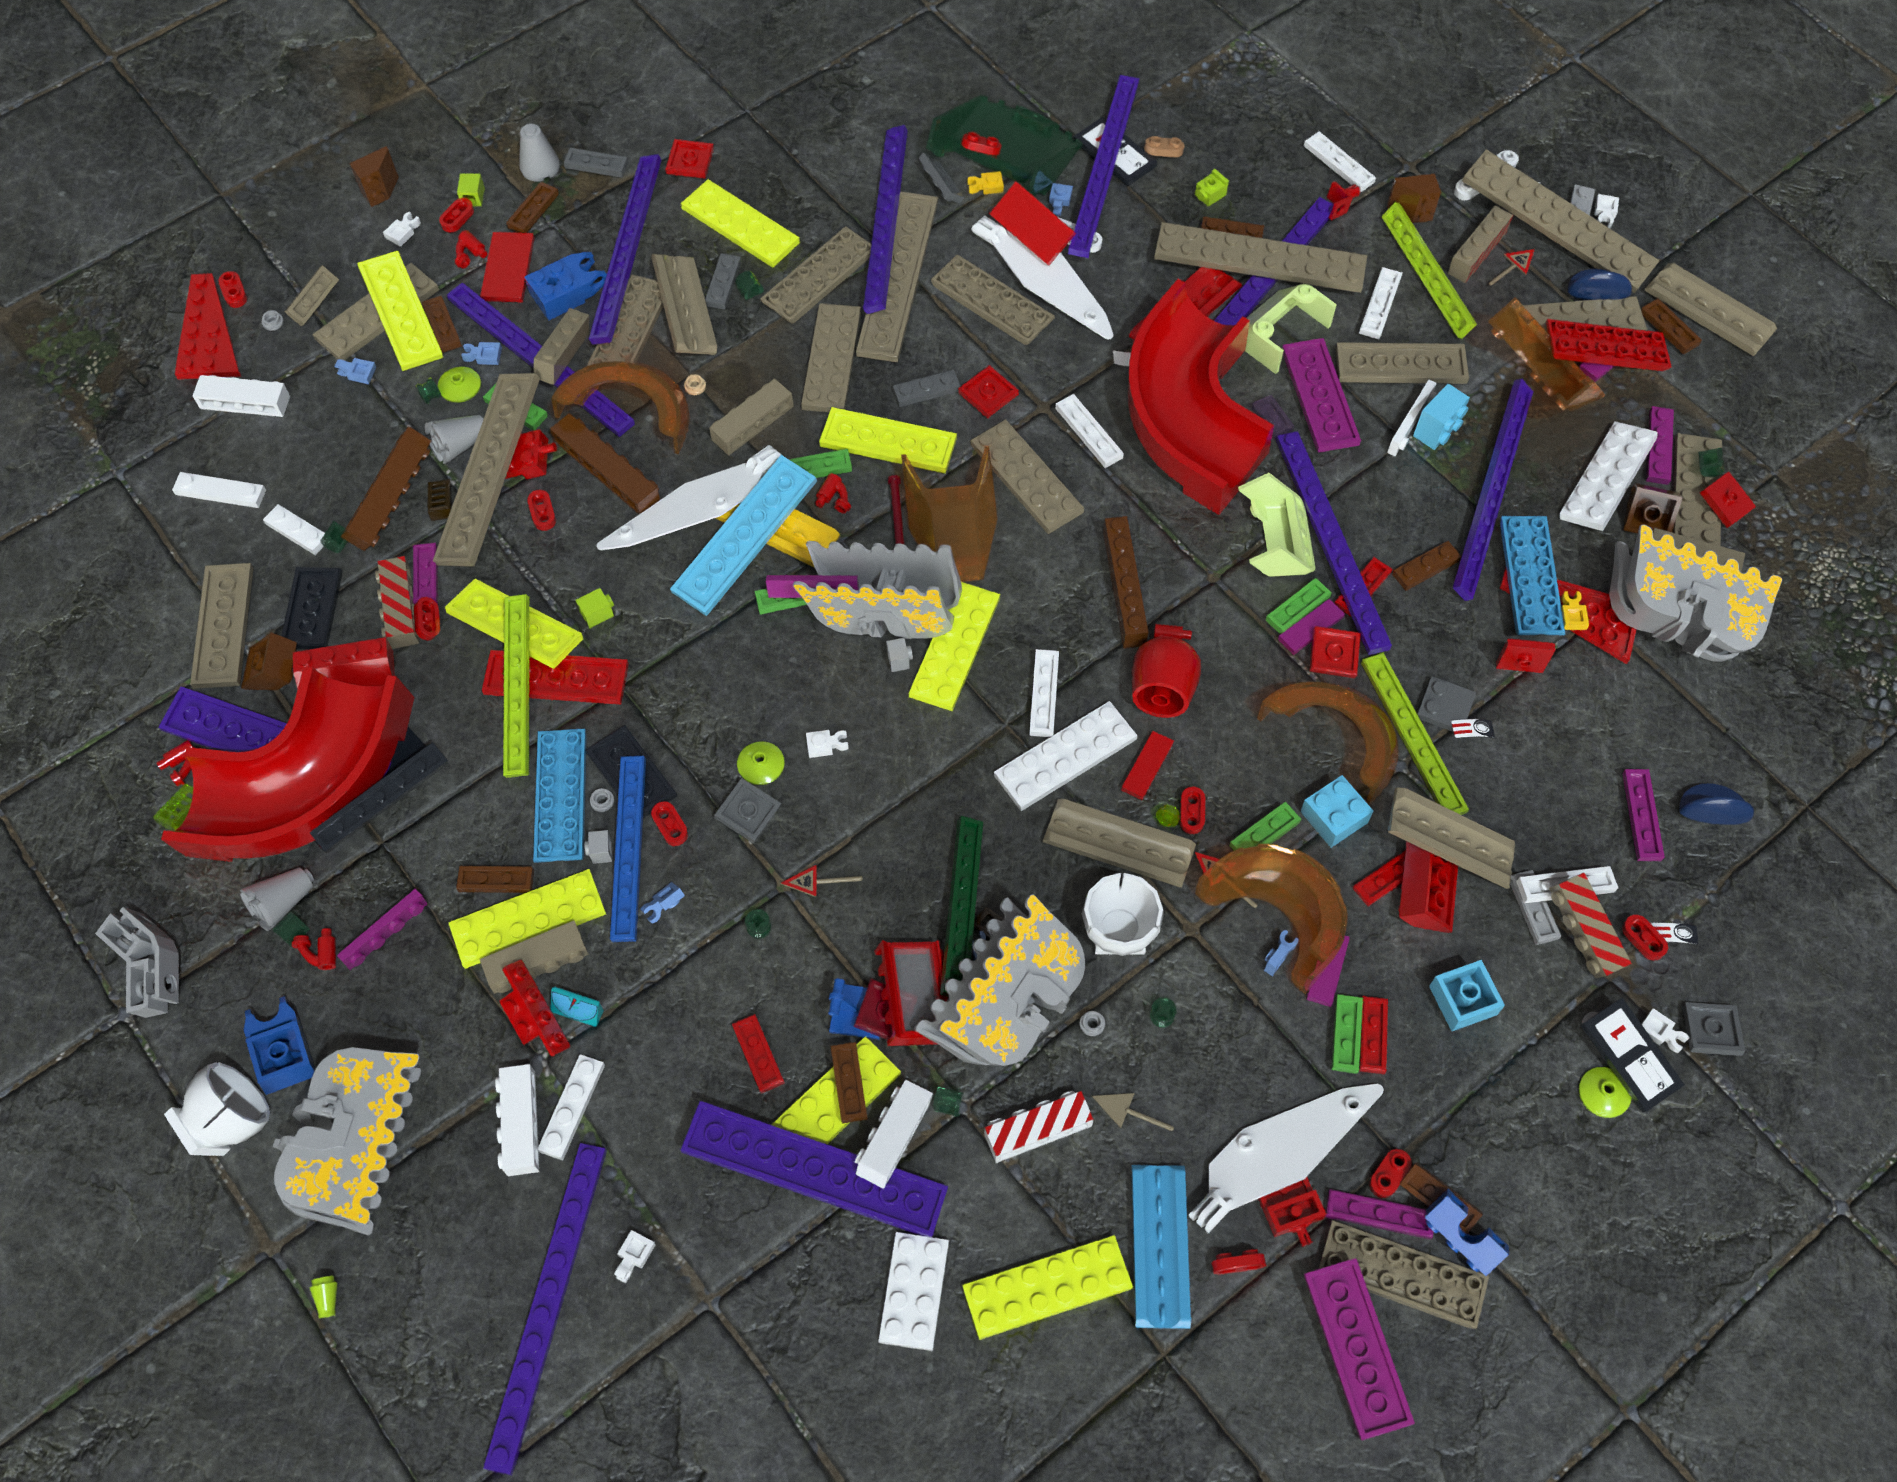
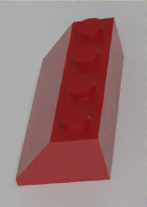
[292,637,395,689]
[1399,841,1458,933]

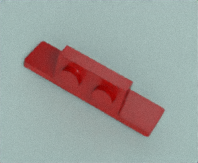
[499,960,570,1056]

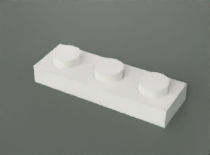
[263,504,330,555]

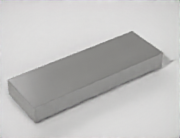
[1510,870,1561,945]

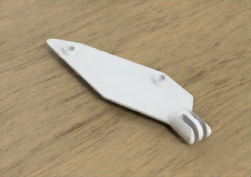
[971,216,1113,339]
[597,445,782,550]
[1188,1084,1384,1233]

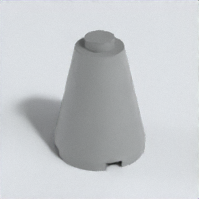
[519,124,560,182]
[425,415,484,464]
[240,868,314,931]

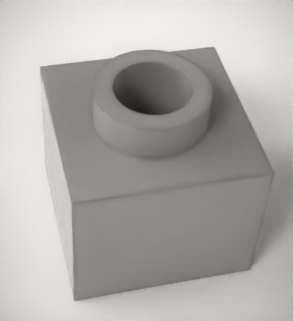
[886,638,913,672]
[585,830,612,864]

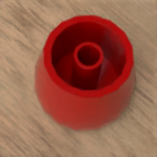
[1132,636,1201,718]

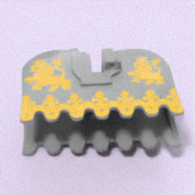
[1609,525,1782,662]
[793,541,962,639]
[915,894,1085,1066]
[273,1047,421,1236]

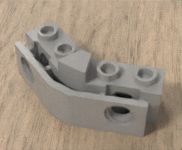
[95,907,179,1018]

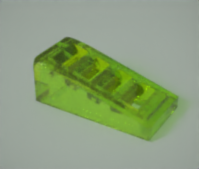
[153,784,193,831]

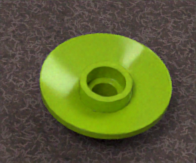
[438,367,481,403]
[737,742,784,785]
[1579,1067,1631,1118]

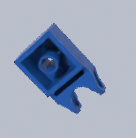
[525,252,607,321]
[244,996,315,1095]

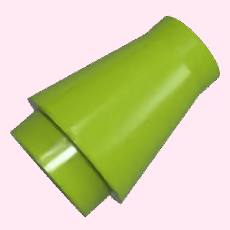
[310,1276,338,1318]

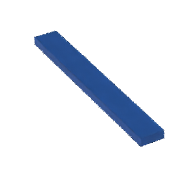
[610,756,646,942]

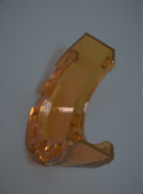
[1488,297,1605,412]
[551,361,689,454]
[1257,682,1399,805]
[1195,844,1347,994]

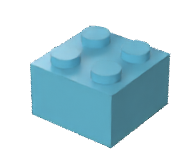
[1413,383,1470,450]
[1300,775,1373,848]
[1429,960,1505,1031]

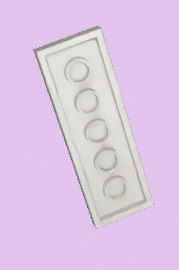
[1560,422,1657,531]
[994,701,1137,811]

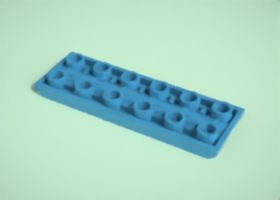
[1500,516,1565,635]
[533,729,586,863]
[1131,1165,1191,1329]

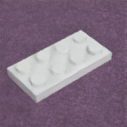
[879,1232,949,1351]

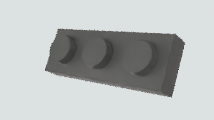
[564,148,628,178]
[919,152,965,203]
[705,253,741,310]
[893,370,960,407]

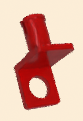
[1327,182,1360,220]

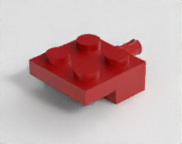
[505,429,557,479]
[1258,1177,1327,1247]

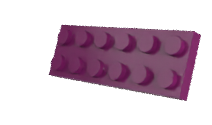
[1282,338,1361,453]
[1304,1258,1415,1441]

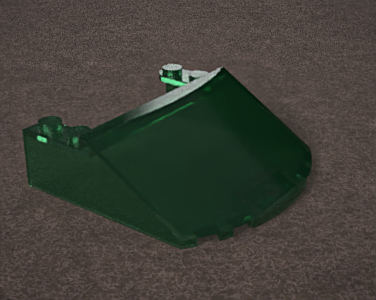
[926,95,1082,196]

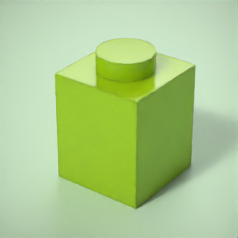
[457,173,485,206]
[576,588,614,628]

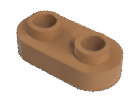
[1144,136,1185,157]

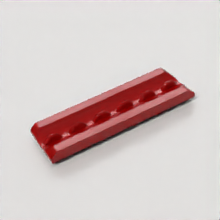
[1129,267,1242,340]
[1546,319,1672,371]

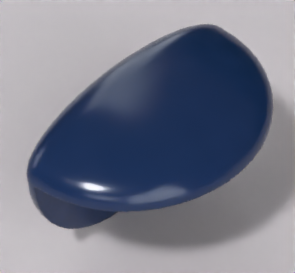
[1568,269,1632,300]
[1679,783,1754,825]

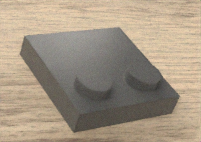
[1417,676,1477,732]
[714,778,781,844]
[1682,1002,1745,1056]

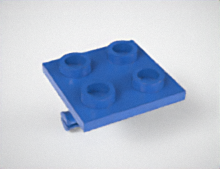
[828,979,880,1040]

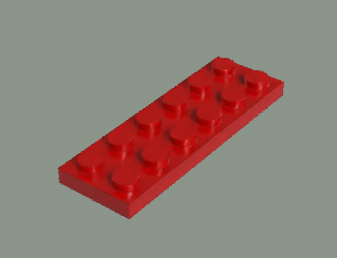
[482,650,629,705]

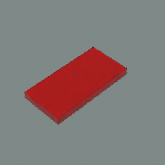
[990,182,1076,266]
[480,232,535,302]

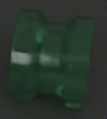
[415,377,442,404]
[745,909,771,939]
[1150,998,1177,1028]

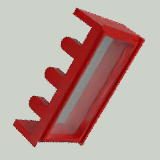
[875,940,949,1046]

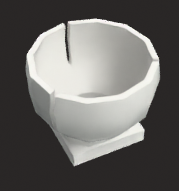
[1082,873,1164,956]
[164,1062,270,1156]

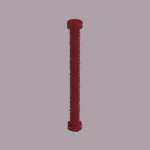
[888,475,904,545]

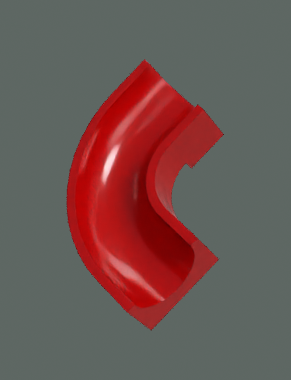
[1128,279,1274,515]
[161,667,415,862]

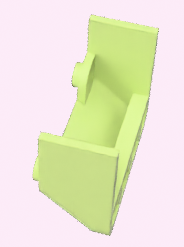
[1245,284,1337,374]
[1238,472,1315,577]

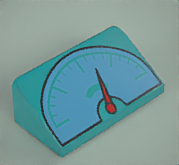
[550,987,604,1027]

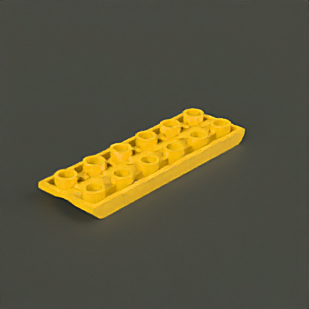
[716,502,840,568]

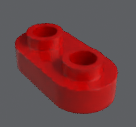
[961,132,1002,155]
[439,198,474,232]
[218,271,247,308]
[527,490,556,531]
[414,597,440,641]
[1180,787,1205,834]
[651,802,688,846]
[1622,915,1668,961]
[1369,1149,1412,1198]
[1211,1249,1267,1275]

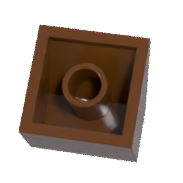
[349,146,399,207]
[1387,174,1441,223]
[1623,483,1683,533]
[241,632,297,690]

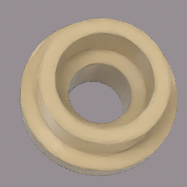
[684,374,706,395]

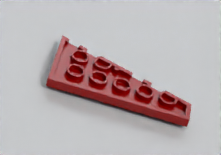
[175,273,241,379]
[1500,567,1636,664]

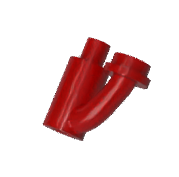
[455,230,488,269]
[815,473,851,514]
[1154,624,1192,640]
[156,740,194,787]
[292,928,336,970]

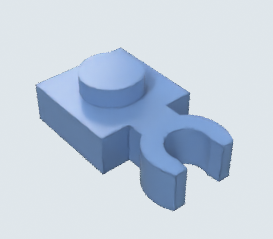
[462,342,502,365]

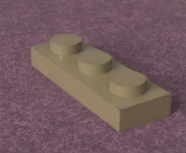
[284,265,339,326]

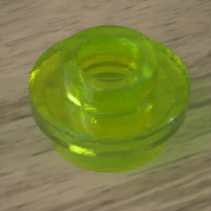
[1156,805,1180,827]

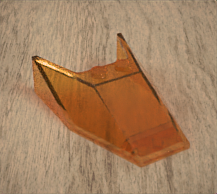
[901,446,997,582]

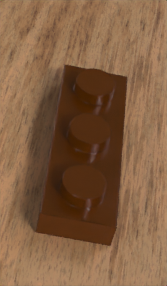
[506,182,559,233]
[1201,216,1264,238]
[422,295,462,353]
[1641,298,1702,355]
[1392,541,1462,591]
[456,866,534,893]
[831,1042,868,1124]
[1400,1162,1483,1234]

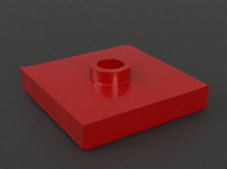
[666,139,714,179]
[958,365,1019,419]
[1700,471,1756,528]
[1309,626,1360,678]
[1496,638,1555,673]

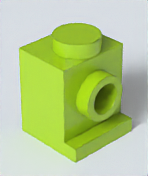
[1195,169,1229,207]

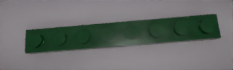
[940,816,983,997]

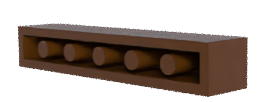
[550,413,660,514]
[341,426,431,551]
[1103,516,1148,648]

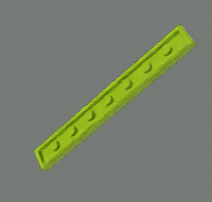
[1382,202,1477,339]
[503,594,529,778]
[1361,653,1469,815]

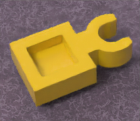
[967,171,1004,194]
[1561,591,1589,630]

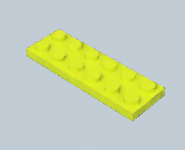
[681,179,800,268]
[357,251,443,371]
[819,407,957,474]
[445,579,583,669]
[909,582,1000,711]
[448,869,606,969]
[771,1036,901,1144]
[962,1235,1133,1340]

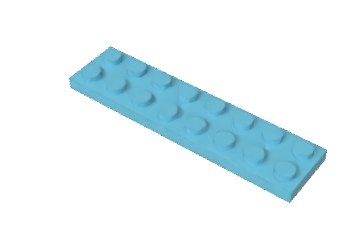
[670,455,817,616]

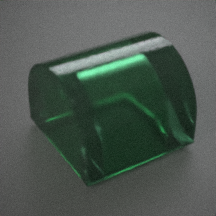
[736,271,764,300]
[1698,447,1725,477]
[320,521,348,553]
[272,912,310,947]
[934,1086,964,1117]

